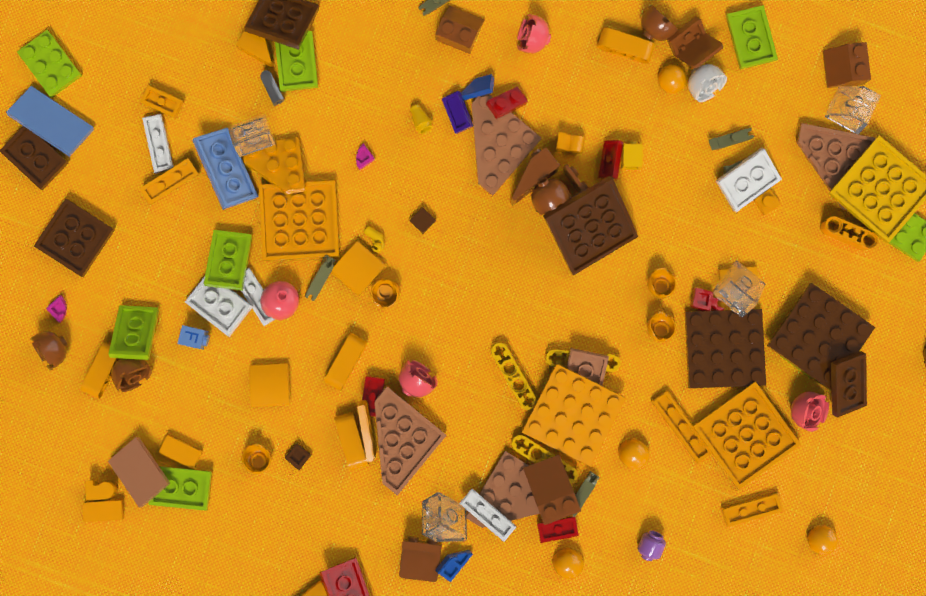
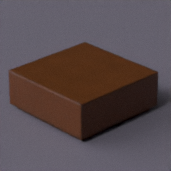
[409,207,436,234]
[285,443,312,470]

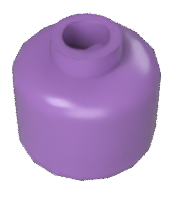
[637,530,666,561]

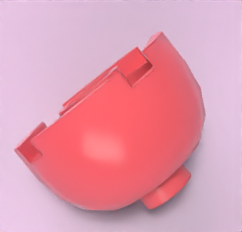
[517,14,551,53]
[260,281,299,320]
[399,360,438,397]
[791,391,829,432]

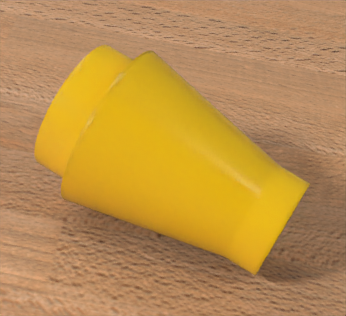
[410,104,433,134]

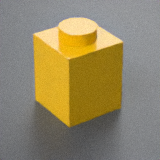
[621,141,643,170]

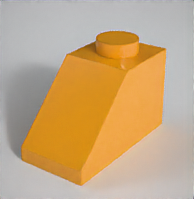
[236,30,273,68]

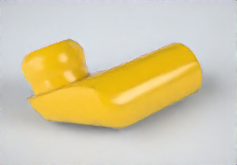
[364,226,385,253]

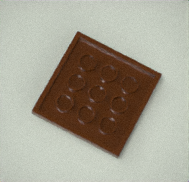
[543,176,638,276]
[767,283,875,390]
[684,309,766,388]

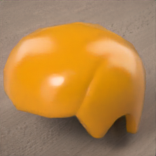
[657,64,687,94]
[647,267,677,299]
[370,278,400,309]
[647,312,676,342]
[618,439,650,469]
[241,444,272,475]
[807,525,838,555]
[552,548,584,579]

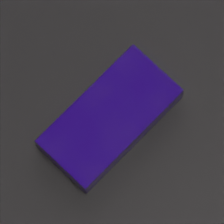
[442,91,473,134]

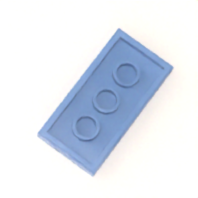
[6,86,94,157]
[192,128,259,210]

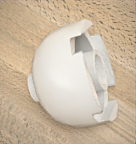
[688,64,727,102]

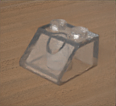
[825,86,881,135]
[228,114,275,157]
[713,260,766,317]
[422,492,467,542]

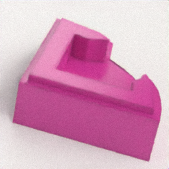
[356,143,375,170]
[46,295,67,323]

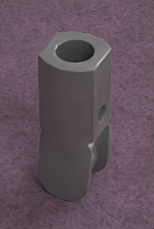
[261,70,284,106]

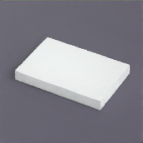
[716,148,782,212]
[185,276,253,337]

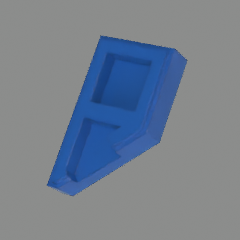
[461,74,494,100]
[435,550,473,582]

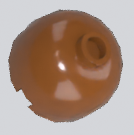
[641,5,679,41]
[531,178,571,215]
[30,331,68,370]
[111,358,152,392]

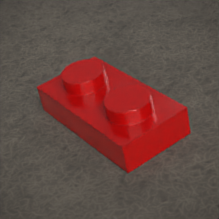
[486,86,528,119]
[598,140,623,179]
[362,376,385,417]
[537,517,579,543]

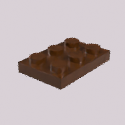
[0,126,69,190]
[831,351,867,418]

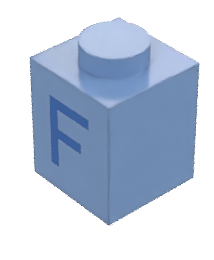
[177,325,210,350]

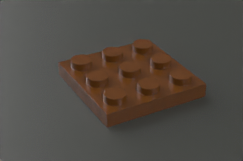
[245,0,319,50]
[34,198,115,278]

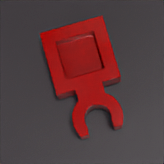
[690,288,726,311]

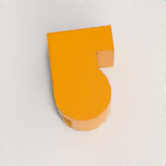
[555,132,585,154]
[85,479,118,501]

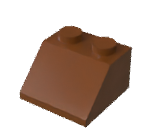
[435,5,485,54]
[823,42,871,88]

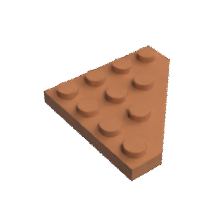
[472,94,542,196]
[797,123,875,210]
[374,386,447,496]
[465,451,540,528]

